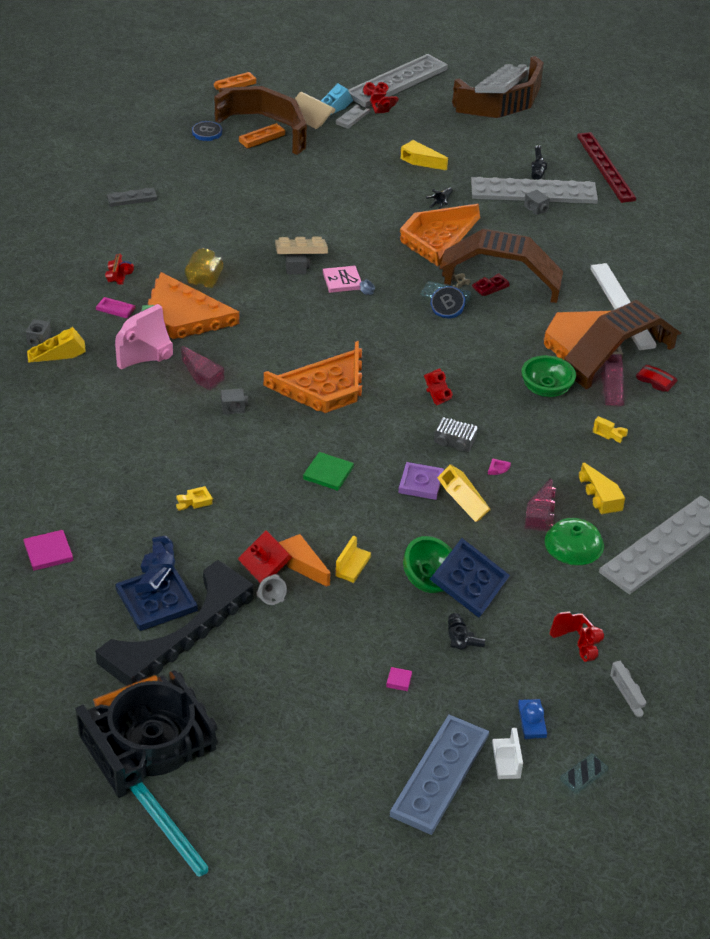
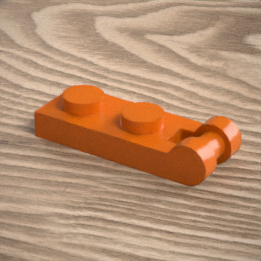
[214,72,256,90]

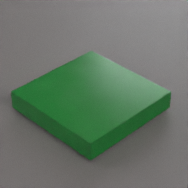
[303,452,354,491]

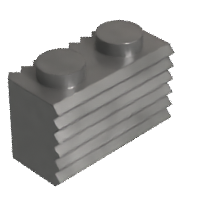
[434,417,477,452]

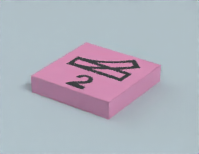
[323,266,361,293]

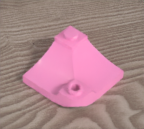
[115,304,173,369]

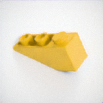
[400,140,448,170]
[27,327,86,362]
[579,463,625,514]
[437,464,490,522]

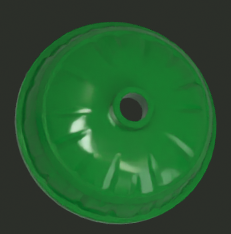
[521,355,576,397]
[545,518,604,565]
[403,536,452,593]

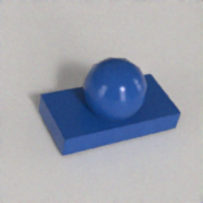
[518,699,547,739]

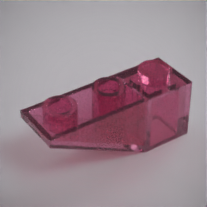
[181,346,224,391]
[601,354,624,406]
[525,479,556,532]

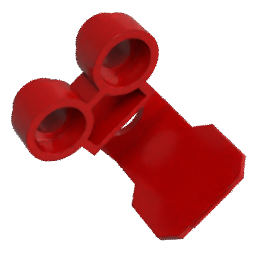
[363,82,399,113]
[549,612,604,662]

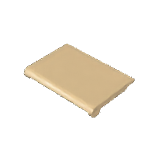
[295,92,335,129]

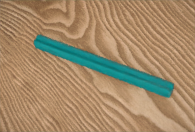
[129,782,208,877]

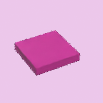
[23,530,73,571]

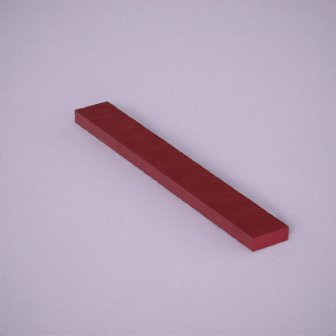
[577,132,636,203]

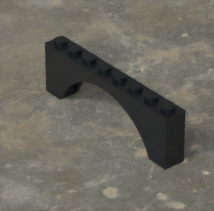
[95,560,254,686]

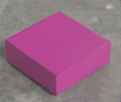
[386,667,412,691]

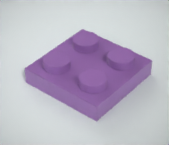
[398,462,444,500]

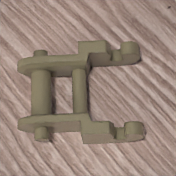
[452,273,471,288]

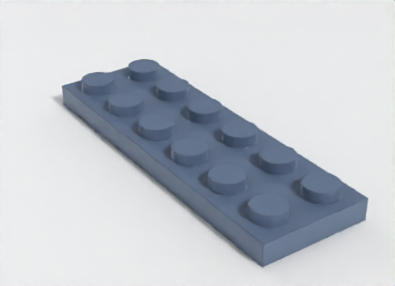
[390,715,489,835]

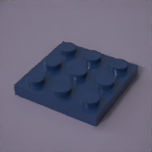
[430,538,510,618]
[115,567,198,631]

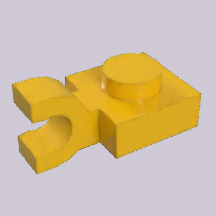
[593,416,628,443]
[176,486,213,511]

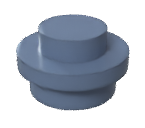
[360,279,375,295]

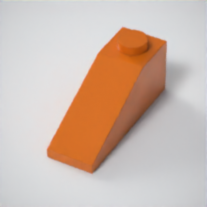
[279,534,330,586]

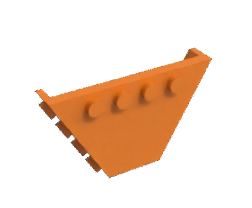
[400,204,480,267]
[148,272,239,339]
[544,311,610,360]
[263,341,362,413]

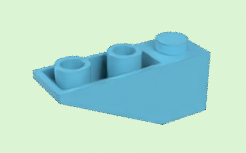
[321,84,353,115]

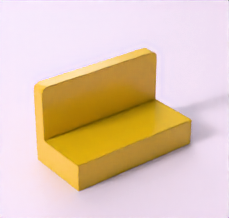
[336,536,371,583]

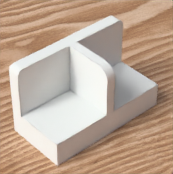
[492,728,523,779]

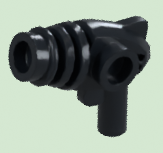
[531,145,547,180]
[448,613,485,650]

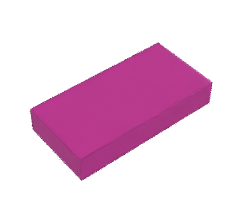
[96,297,135,318]

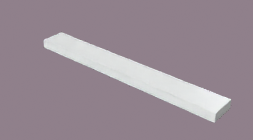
[591,263,656,350]

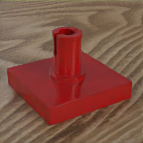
[238,530,292,583]

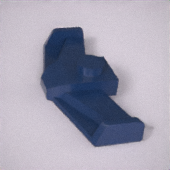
[134,536,175,593]

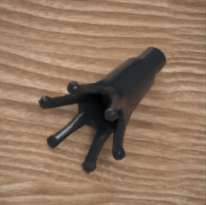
[426,187,453,209]

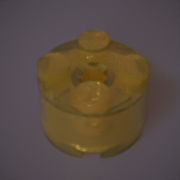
[185,249,224,288]

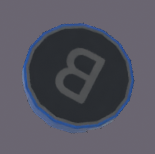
[192,121,222,141]
[431,286,465,319]

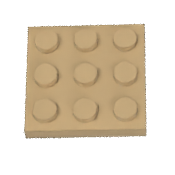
[275,237,328,254]

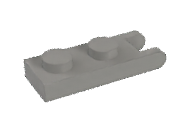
[336,104,370,129]
[610,661,646,717]

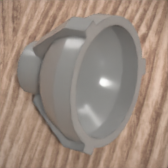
[256,574,287,605]

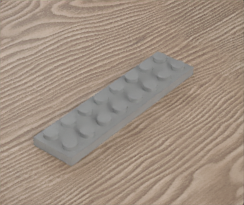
[348,54,448,108]
[475,64,529,93]
[471,177,598,204]
[599,496,710,595]

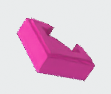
[488,459,511,475]

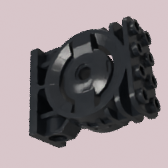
[75,670,218,799]

